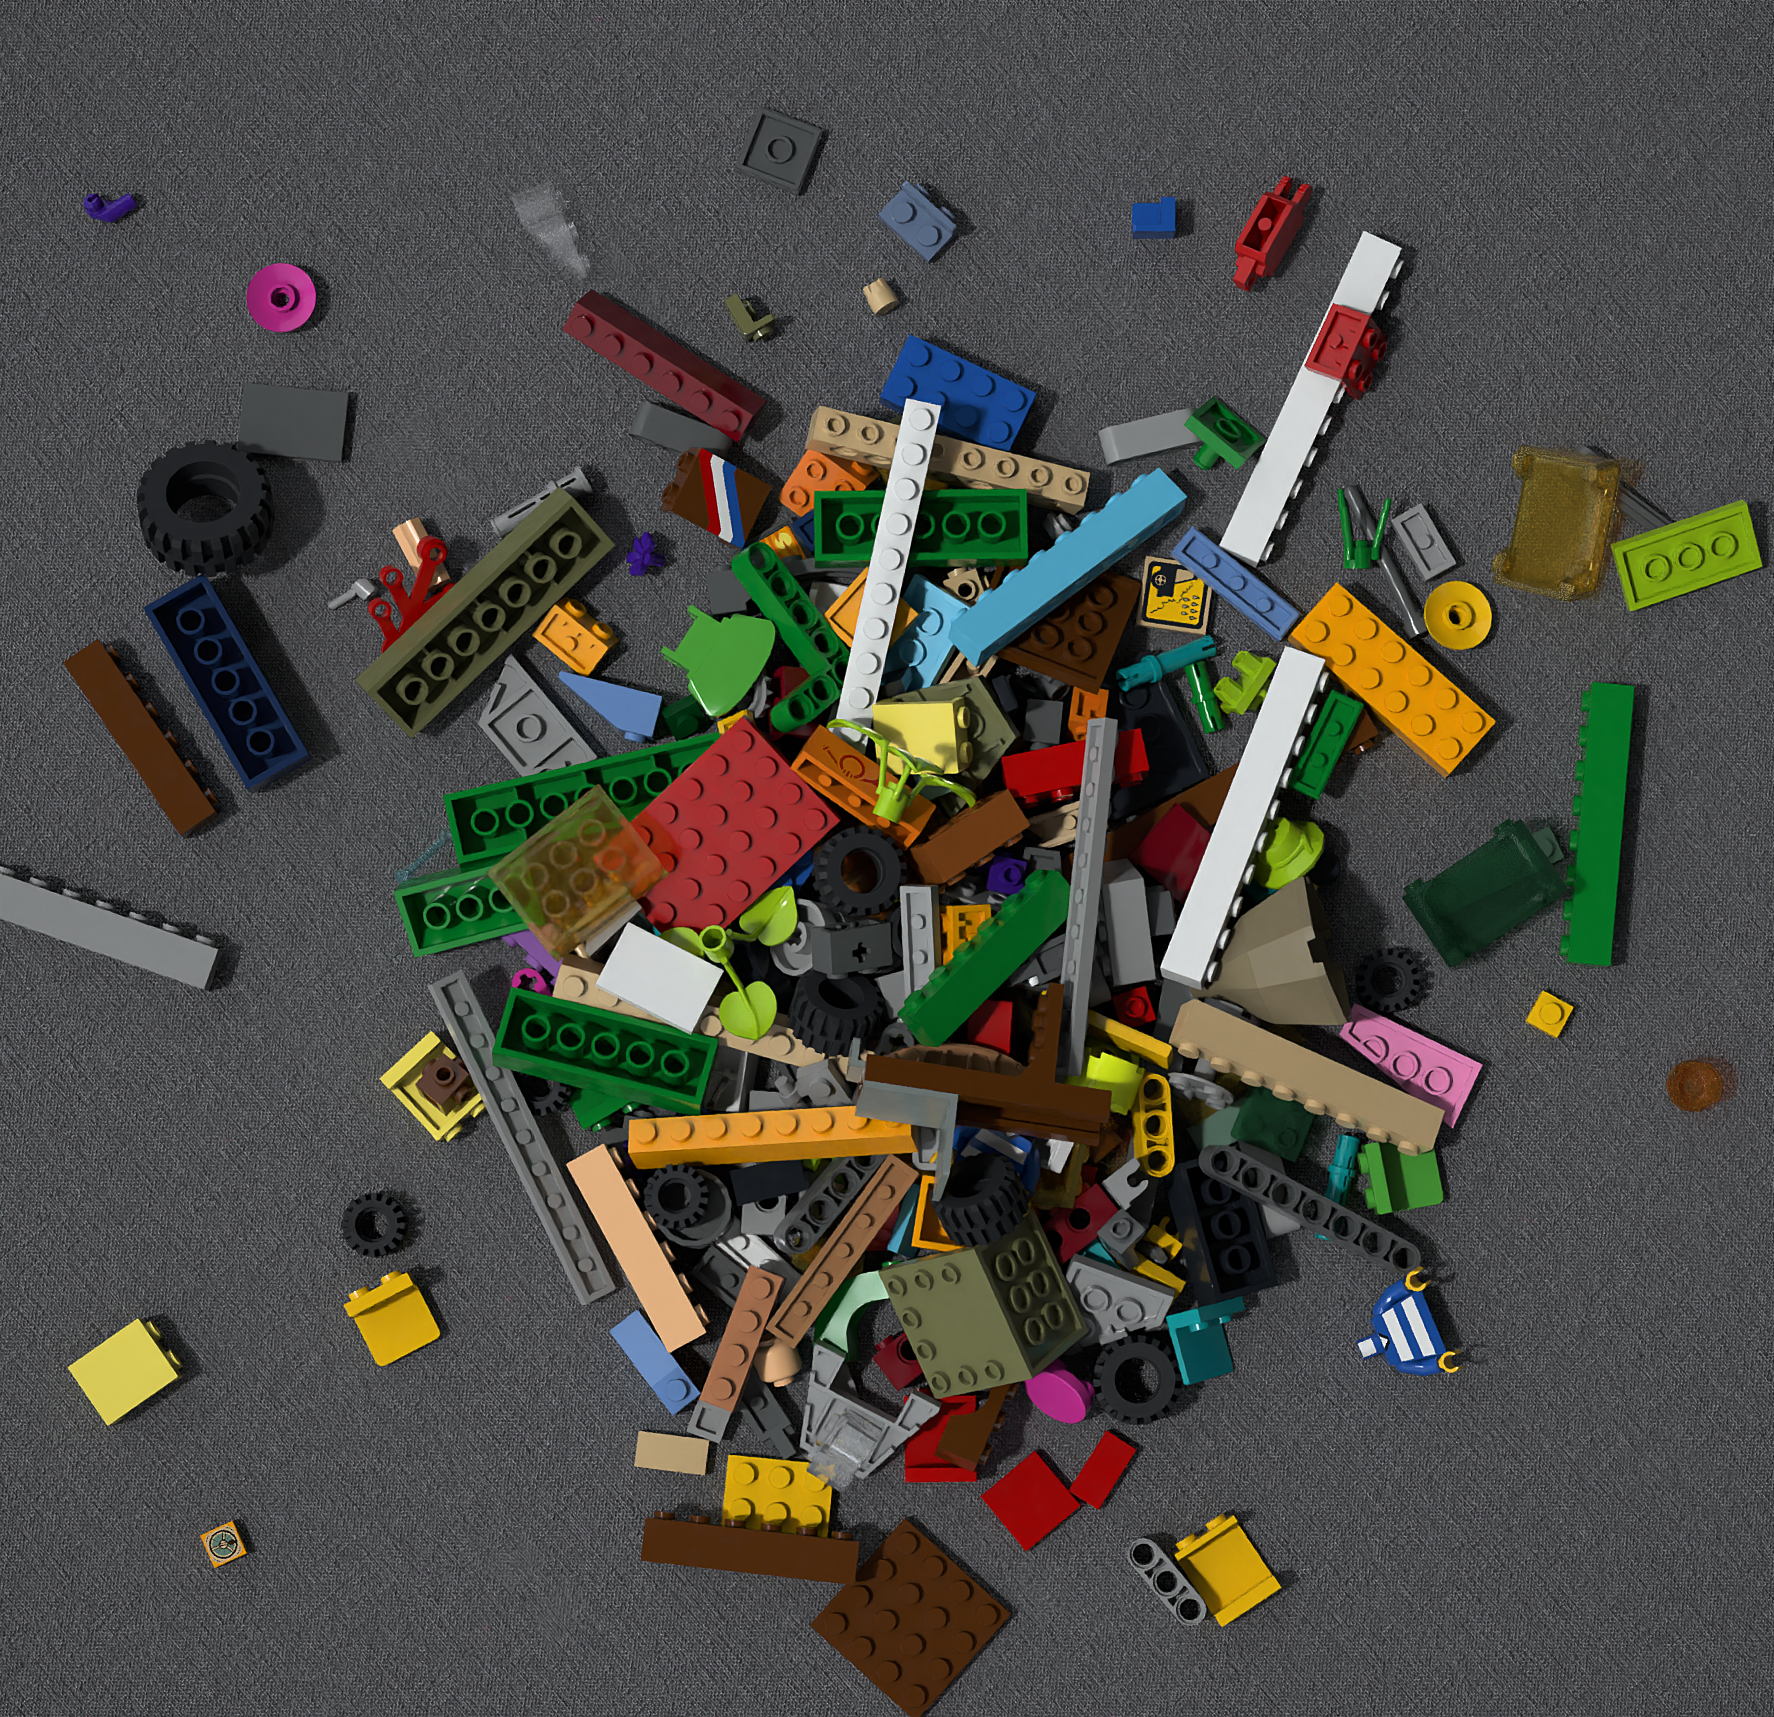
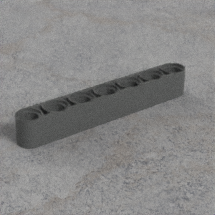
[1198,1145,1421,1274]

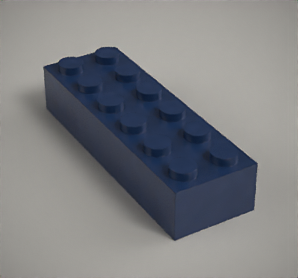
[143,574,313,794]

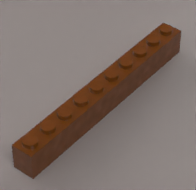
[1061,697,1379,886]

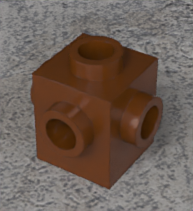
[415,1053,474,1117]

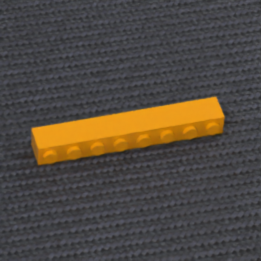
[628,1106,918,1170]

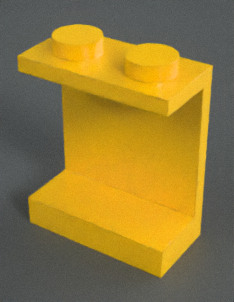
[1173,1513,1282,1627]

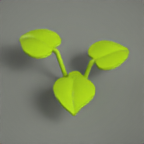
[826,719,977,824]
[658,886,798,1041]

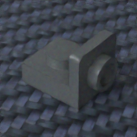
[1097,1209,1146,1271]

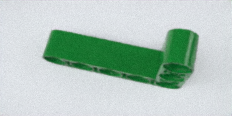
[731,542,850,733]

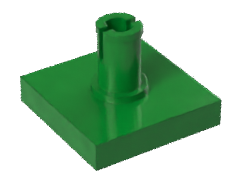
[1184,396,1267,471]

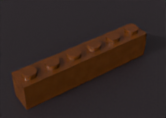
[63,639,220,839]
[640,1510,860,1585]

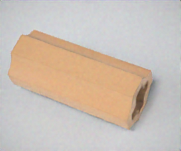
[392,517,451,593]

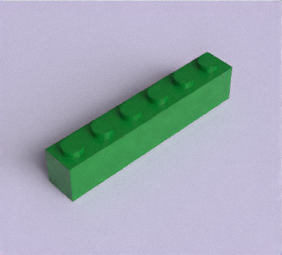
[897,869,1071,1048]

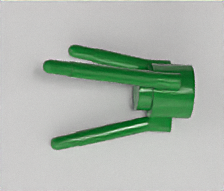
[1337,488,1392,569]

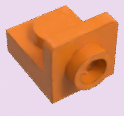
[1067,686,1109,741]

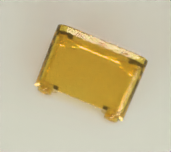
[1492,444,1621,602]

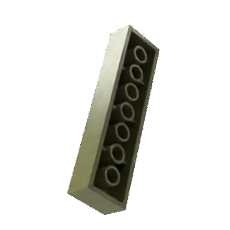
[355,487,615,739]

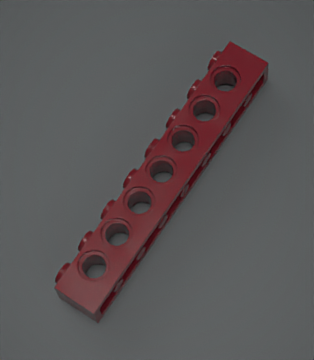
[872,1181,1120,1391]

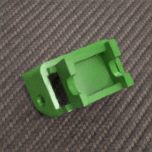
[660,605,776,721]

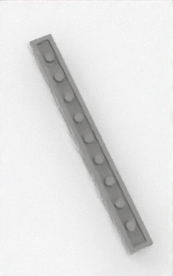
[1055,718,1119,1076]
[427,970,616,1305]

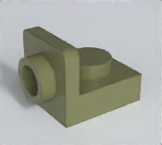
[724,293,776,342]

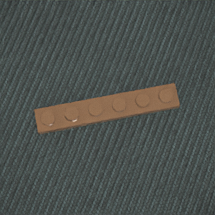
[765,1154,919,1349]

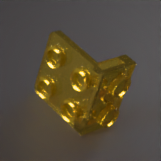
[1029,1143,1089,1210]

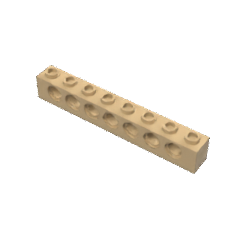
[805,405,1090,515]

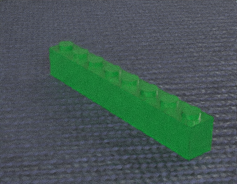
[1559,682,1635,969]

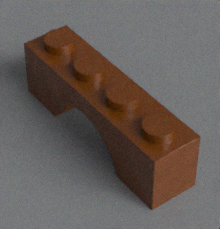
[934,1382,1019,1472]

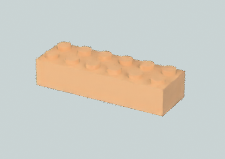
[566,1143,711,1353]

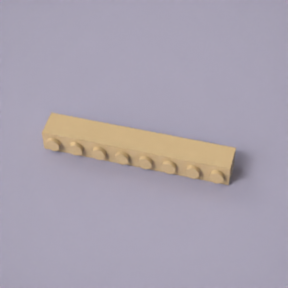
[1168,998,1445,1156]

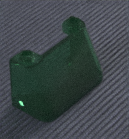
[1401,818,1569,971]

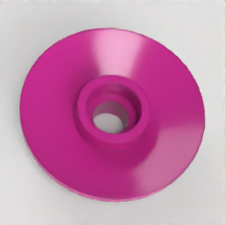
[246,263,316,333]

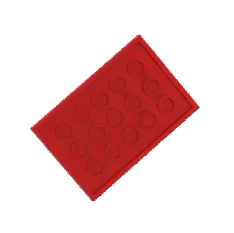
[592,715,842,936]

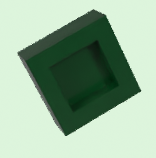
[661,694,707,741]

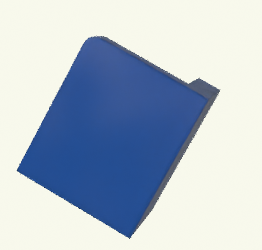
[1132,197,1175,239]

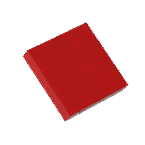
[980,1450,1080,1551]

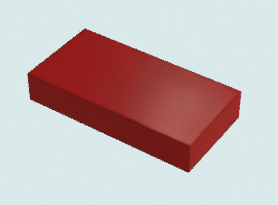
[1068,1430,1136,1510]

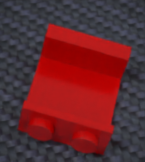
[904,1389,977,1483]

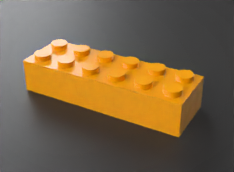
[1287,582,1496,779]

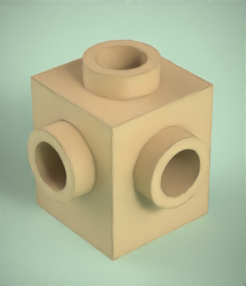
[943,567,989,606]

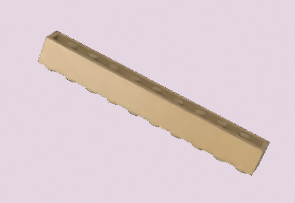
[552,953,898,1083]

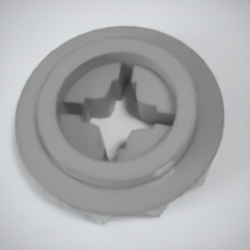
[736,667,773,720]

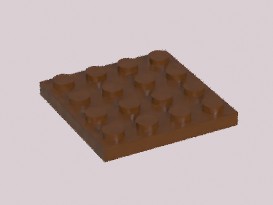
[987,539,1142,695]
[810,1518,1011,1717]

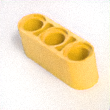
[1131,1071,1175,1177]

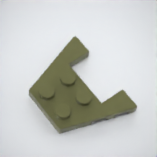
[877,674,1021,818]

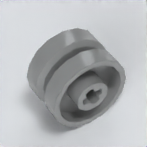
[770,898,855,977]

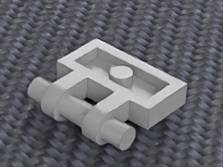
[775,1058,854,1110]

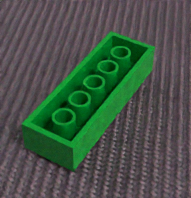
[814,489,1028,569]
[492,986,719,1116]

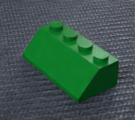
[393,847,548,958]

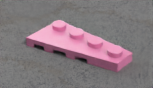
[1339,1003,1483,1129]

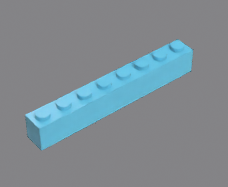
[948,468,1187,668]

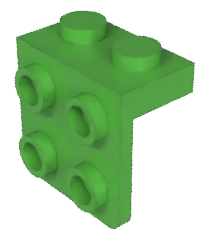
[1357,1142,1443,1216]

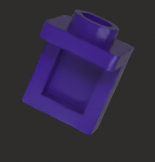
[977,851,1027,895]

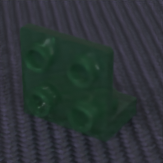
[1230,1085,1318,1166]

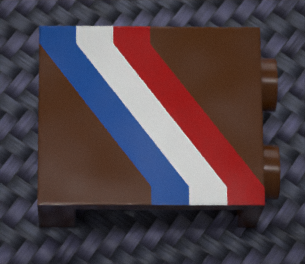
[659,447,772,549]

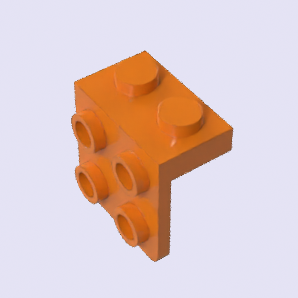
[778,449,880,517]

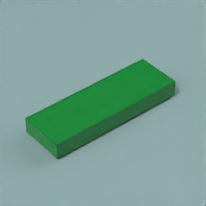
[1288,689,1364,801]

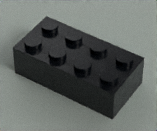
[1162,1148,1278,1307]

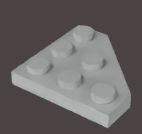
[1063,1253,1175,1356]

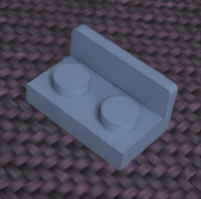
[878,180,957,264]

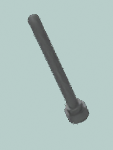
[1344,485,1429,641]

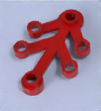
[368,535,456,654]

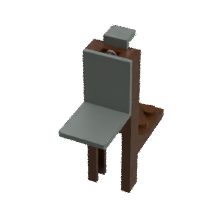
[846,982,1112,1201]

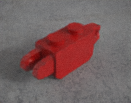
[1233,175,1312,292]

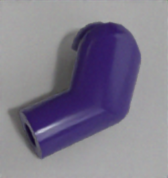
[83,192,138,223]

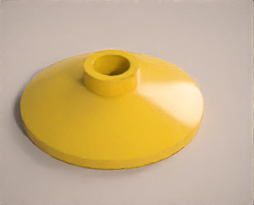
[1424,581,1492,650]

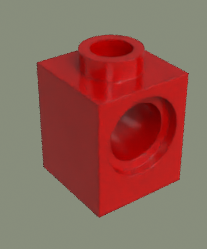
[1110,986,1156,1029]

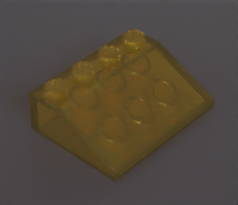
[486,784,669,962]

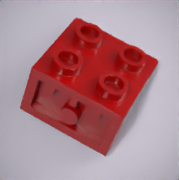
[1304,303,1387,400]

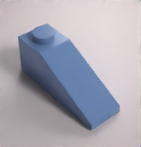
[558,671,664,744]
[609,1309,702,1416]

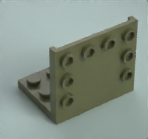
[878,1204,1089,1399]

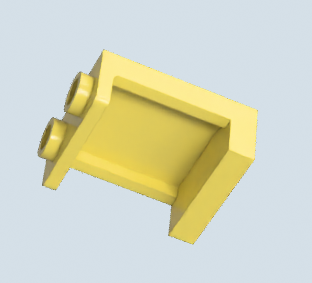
[872,697,973,775]
[380,1031,486,1142]
[67,1318,183,1426]

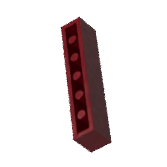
[562,289,767,442]

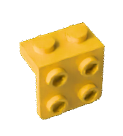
[344,1269,441,1366]

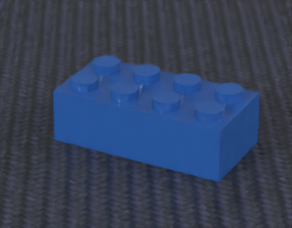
[880,334,1037,453]

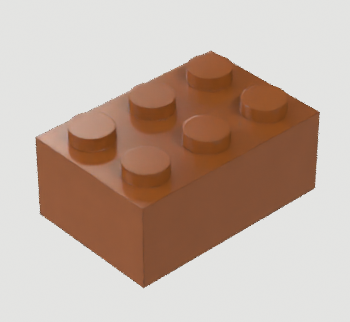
[902,789,1030,888]

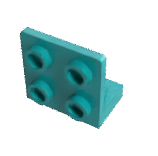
[1166,1296,1246,1385]

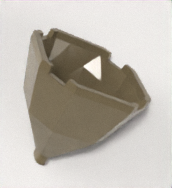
[1188,877,1353,1025]

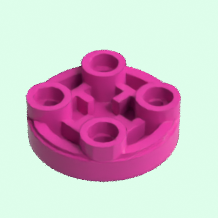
[1024,1359,1095,1424]

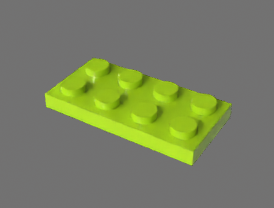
[1610,499,1763,612]

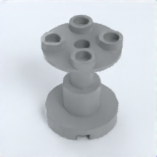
[1165,998,1260,1111]

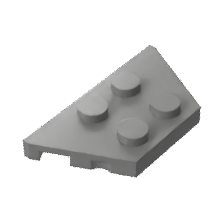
[478,655,598,777]

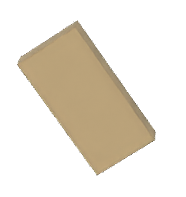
[634,1431,710,1475]

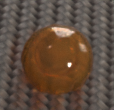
[1665,1059,1724,1112]

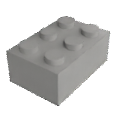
[1096,858,1156,986]

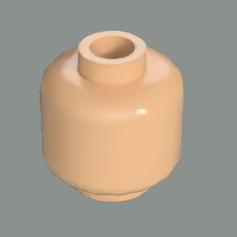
[753,1332,802,1387]

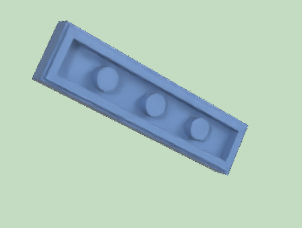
[1169,526,1301,642]

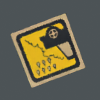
[1135,556,1212,636]

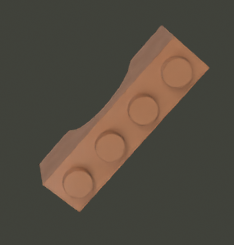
[699,1265,787,1412]

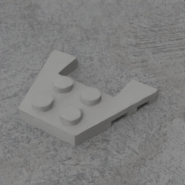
[800,1339,942,1480]

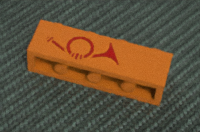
[790,725,936,851]

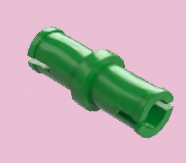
[1183,661,1226,734]

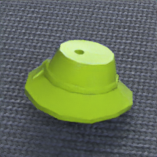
[1252,817,1325,890]

